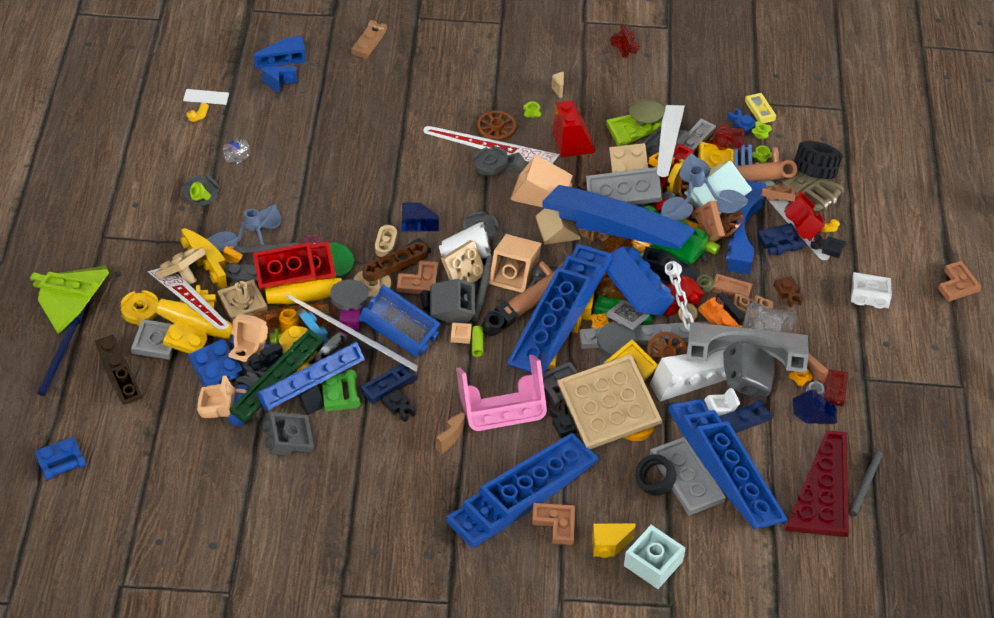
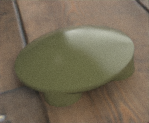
[629,99,664,126]

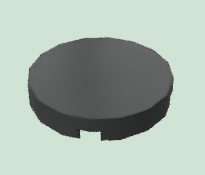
[473,146,509,175]
[182,175,219,206]
[462,212,499,241]
[330,279,369,311]
[597,322,636,357]
[314,332,347,362]

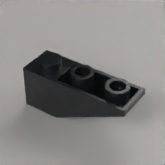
[642,247,699,282]

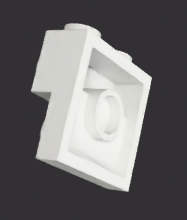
[851,272,892,308]

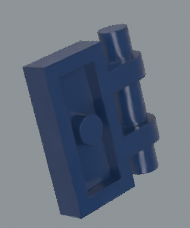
[757,223,804,255]

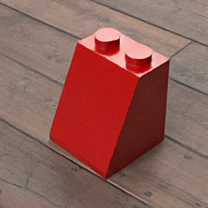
[553,100,595,158]

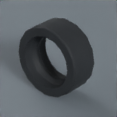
[635,454,677,496]

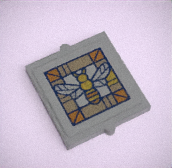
[606,299,650,330]

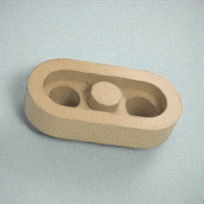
[375,225,397,257]

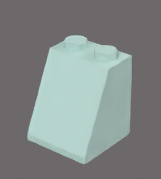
[684,160,752,214]

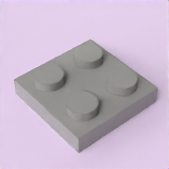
[131,319,174,360]

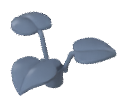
[661,153,748,221]
[206,204,282,253]

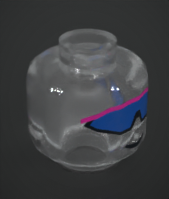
[223,138,250,165]

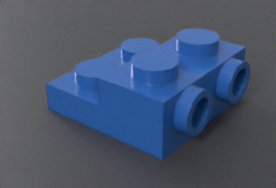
[188,339,242,387]

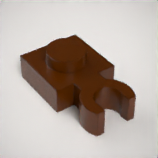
[773,276,803,307]

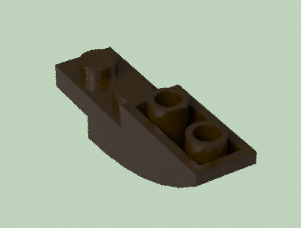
[95,334,142,405]

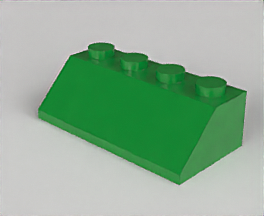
[642,206,710,265]

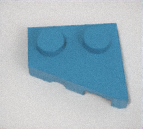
[296,308,330,346]

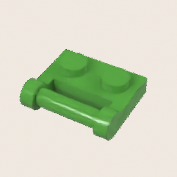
[321,370,360,411]

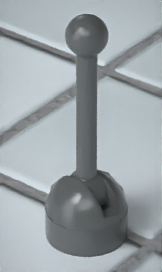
[527,265,546,289]

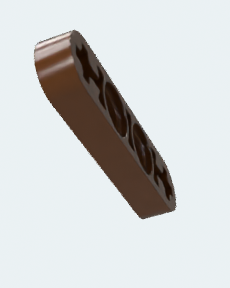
[362,242,427,281]

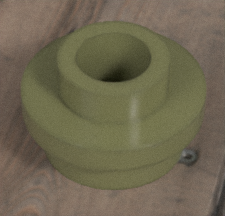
[696,274,715,293]

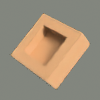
[451,322,472,344]

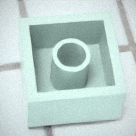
[624,525,685,589]

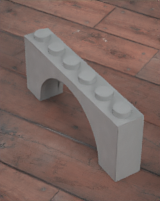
[687,322,809,373]

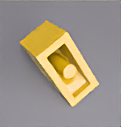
[592,523,636,558]

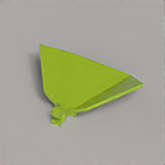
[30,265,109,334]

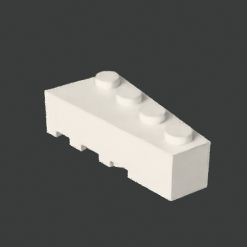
[649,350,727,402]

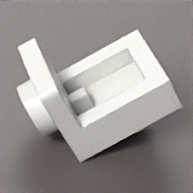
[704,388,740,416]

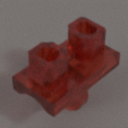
[610,25,640,58]
[709,123,745,150]

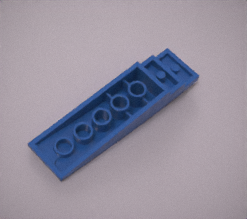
[542,185,694,249]
[507,244,613,375]
[668,399,788,529]
[446,433,599,549]

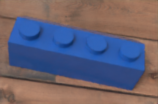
[605,247,675,316]

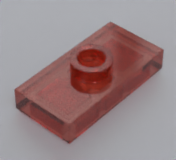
[824,369,848,407]

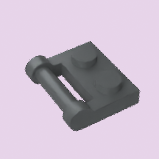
[542,362,579,406]

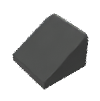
[503,152,525,173]

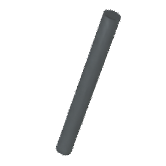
[471,256,493,322]
[849,451,883,516]

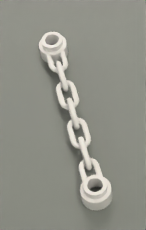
[665,261,694,331]

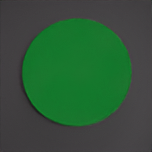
[330,243,354,277]

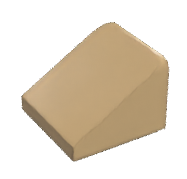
[551,72,564,98]

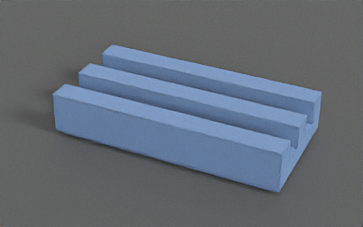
[733,143,752,166]

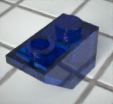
[402,203,439,232]
[793,389,837,424]

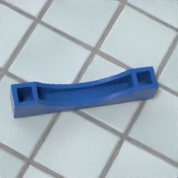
[725,180,767,275]

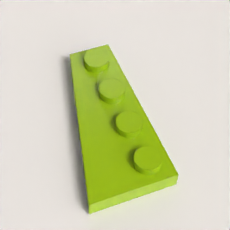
[606,107,666,146]

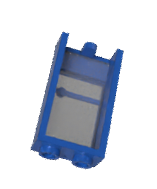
[358,284,440,359]

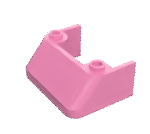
[456,355,547,431]

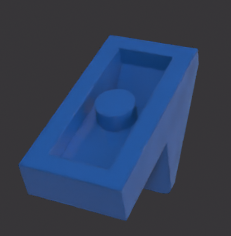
[262,66,297,93]

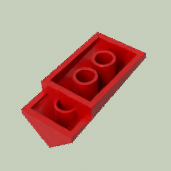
[253,241,336,290]

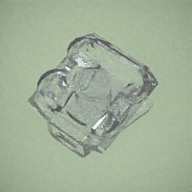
[742,301,797,333]

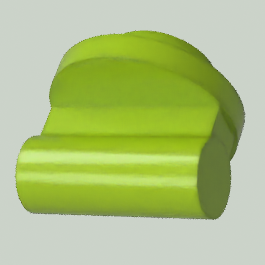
[190,182,211,201]

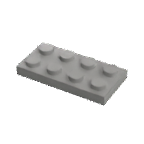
[586,167,662,205]
[650,437,726,516]

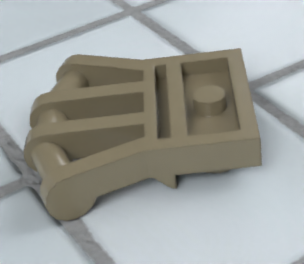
[782,172,844,212]

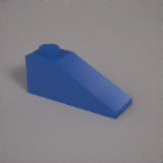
[253,36,306,69]

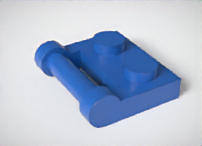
[34,437,86,481]

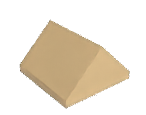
[536,209,580,245]

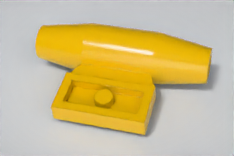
[265,278,342,305]
[156,299,232,354]

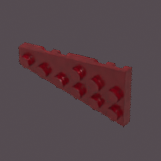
[785,430,849,537]

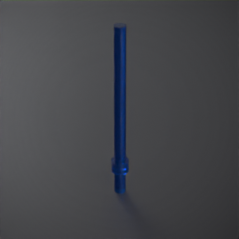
[38,304,87,396]

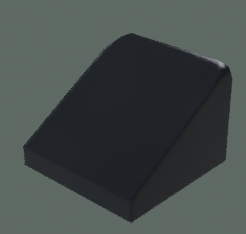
[299,385,324,415]

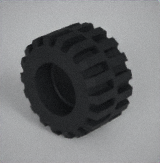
[794,141,843,179]

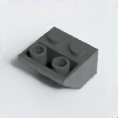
[430,279,475,324]

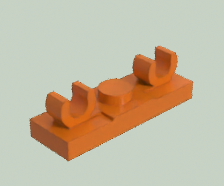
[698,297,743,351]

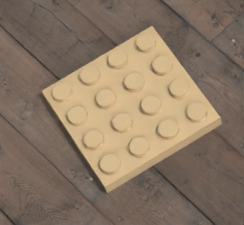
[557,354,662,449]

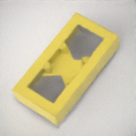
[745,93,776,123]

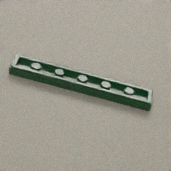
[229,329,324,424]

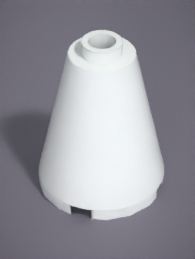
[439,222,492,259]

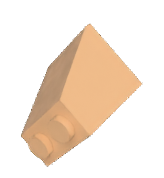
[511,154,573,207]
[489,234,542,293]

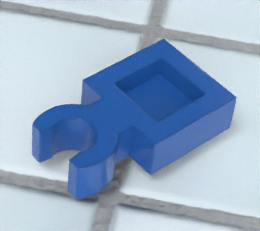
[728,108,757,136]

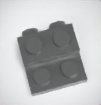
[262,412,314,456]

